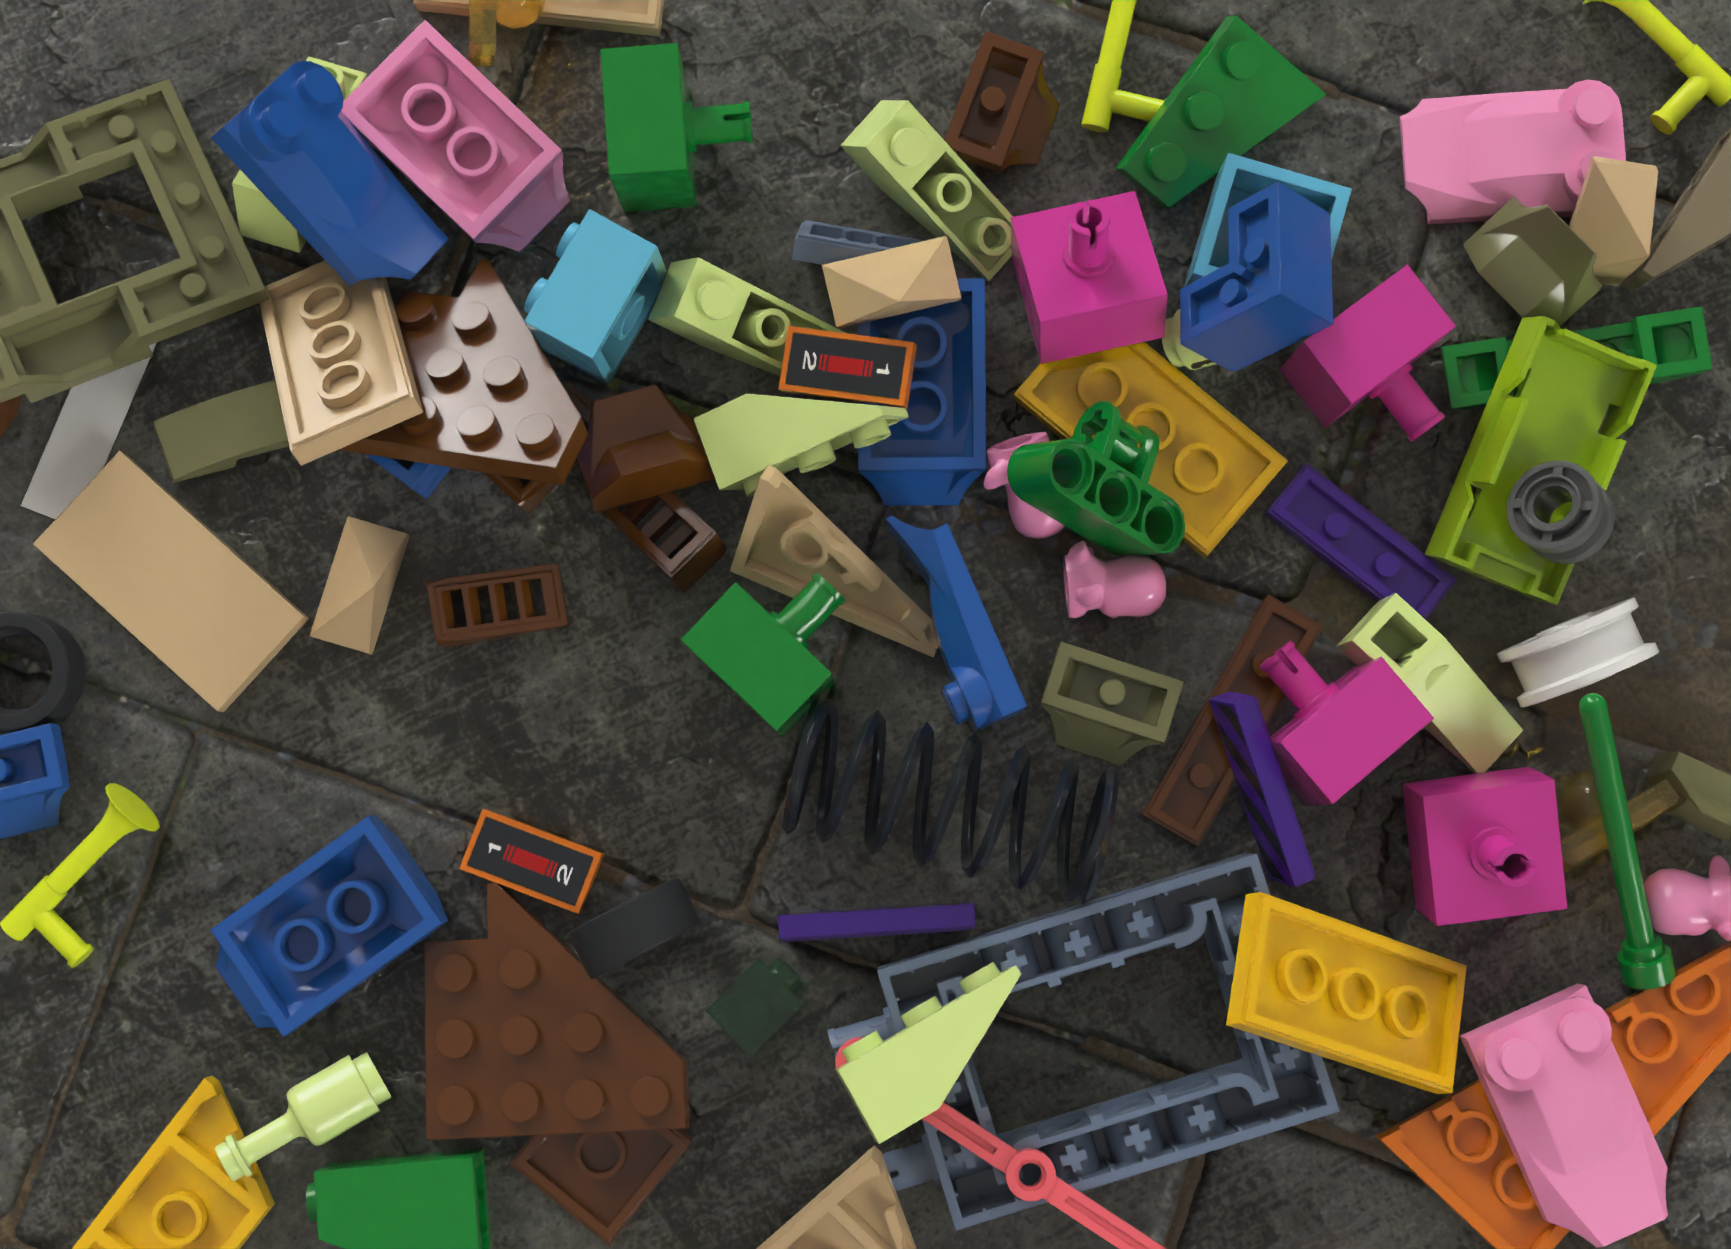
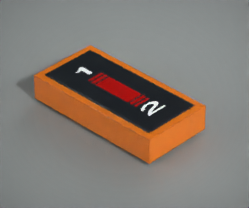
[778,326,917,409]
[459,808,605,914]

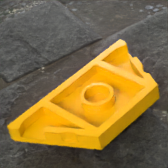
[72,1076,275,1249]

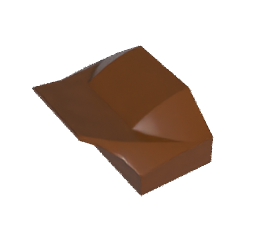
[944,31,1060,172]
[576,384,715,513]

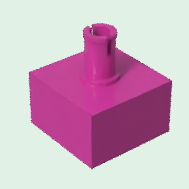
[1011,191,1168,364]
[1279,264,1456,442]
[1259,640,1434,806]
[1402,767,1567,926]

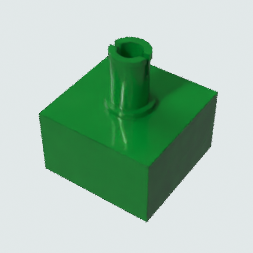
[600,43,753,212]
[680,573,846,737]

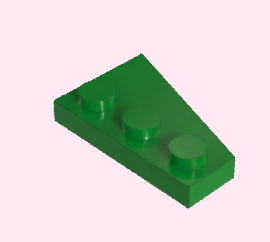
[1115,15,1326,207]

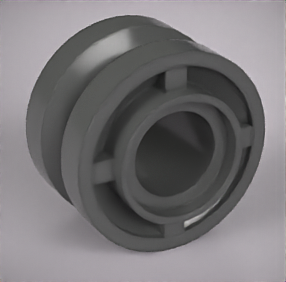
[1507,461,1615,564]

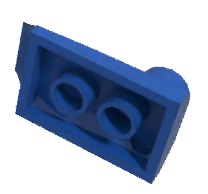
[211,60,449,287]
[857,278,986,506]
[885,515,1027,732]
[211,815,448,1037]

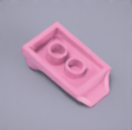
[341,20,570,252]
[1399,79,1626,224]
[1460,983,1668,1248]

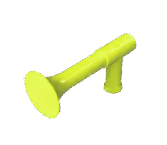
[1081,0,1166,132]
[1583,0,1731,135]
[0,783,160,968]

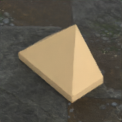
[1569,156,1658,286]
[822,236,961,329]
[310,516,410,655]

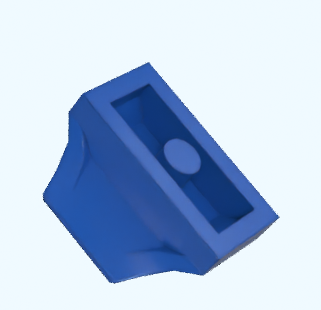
[0,723,70,839]

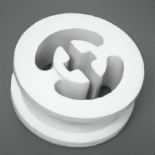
[1497,597,1659,707]

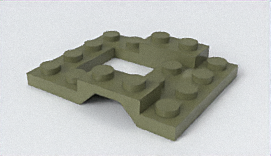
[0,79,269,403]

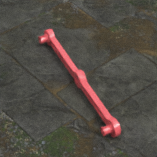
[835,1037,1167,1249]

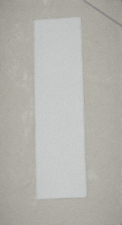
[21,343,156,519]

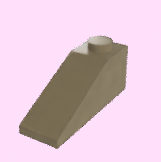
[1622,127,1731,293]

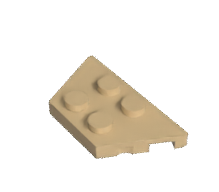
[757,1145,917,1249]

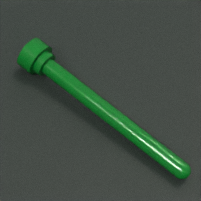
[1579,693,1676,990]

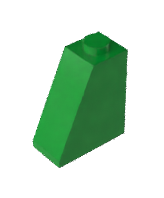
[306,1148,492,1249]

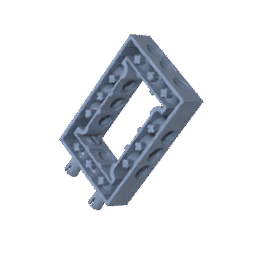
[828,853,1340,1231]

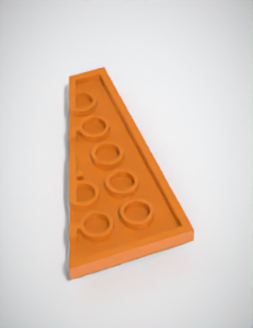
[1375,941,1731,1249]

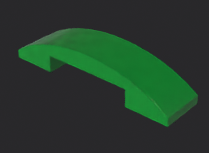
[1440,306,1713,411]

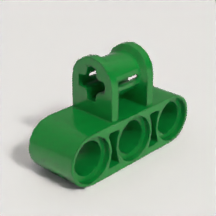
[1007,401,1185,557]

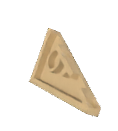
[730,465,938,658]

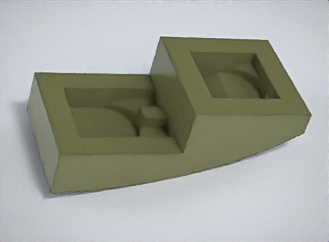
[153,380,289,483]

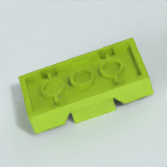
[1425,316,1657,605]

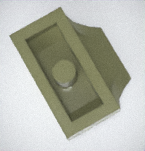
[1463,196,1603,326]
[1040,642,1184,766]
[1646,751,1731,841]

